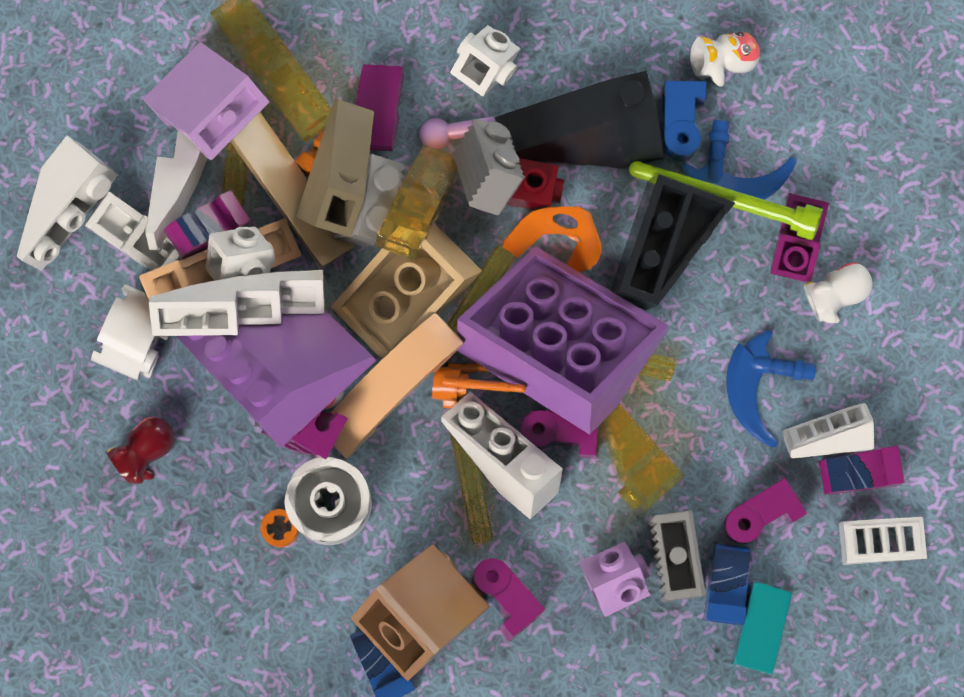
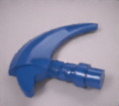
[680,120,797,208]
[726,330,816,448]

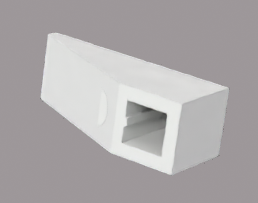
[17,136,118,271]
[441,392,563,519]

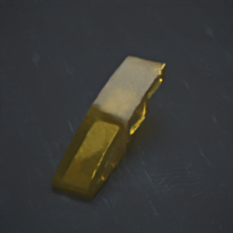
[210,0,331,143]
[375,145,458,260]

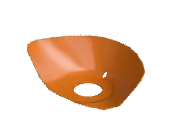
[502,206,602,272]

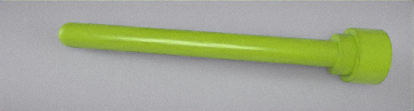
[629,161,823,241]

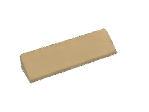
[230,113,355,270]

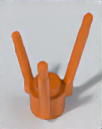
[432,362,526,419]

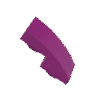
[356,64,405,152]
[770,193,829,283]

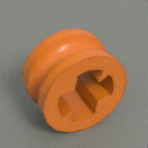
[260,509,299,548]

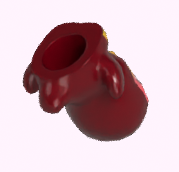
[106,416,175,484]

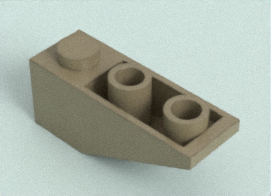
[296,98,374,237]

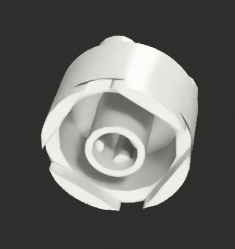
[91,284,169,381]
[284,457,372,545]

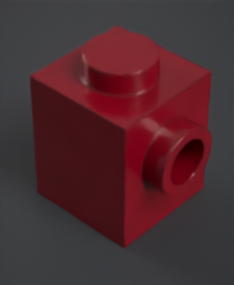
[507,158,565,210]

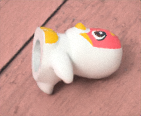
[690,32,760,87]
[804,262,873,323]

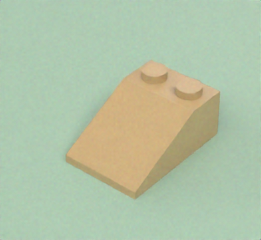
[331,213,482,359]

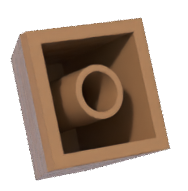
[351,544,490,682]

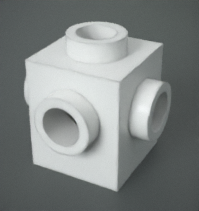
[450,25,521,96]
[205,227,275,281]

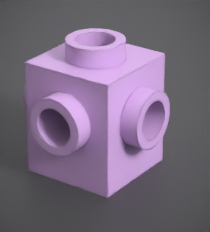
[579,541,651,617]

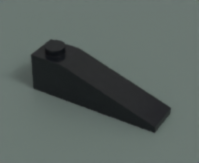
[494,70,664,169]

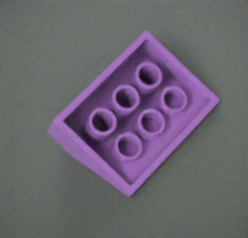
[457,246,668,435]
[176,310,376,448]

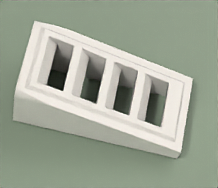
[783,403,874,458]
[839,517,927,565]

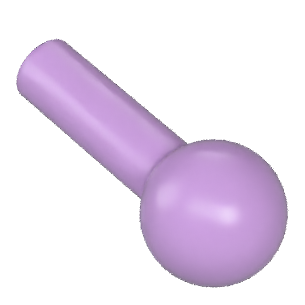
[419,116,495,150]

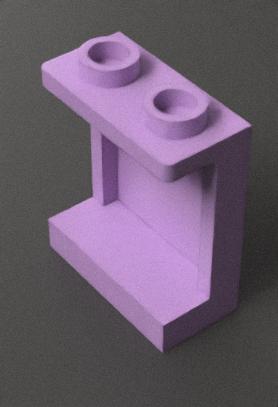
[142,42,269,160]

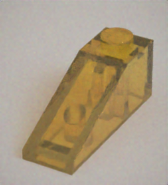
[600,404,685,513]

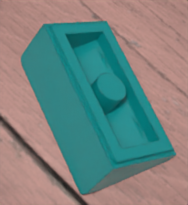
[731,581,792,675]

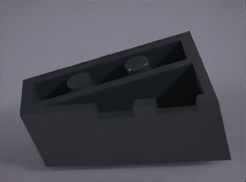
[610,174,735,310]

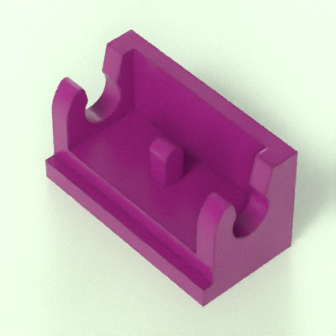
[261,412,348,460]

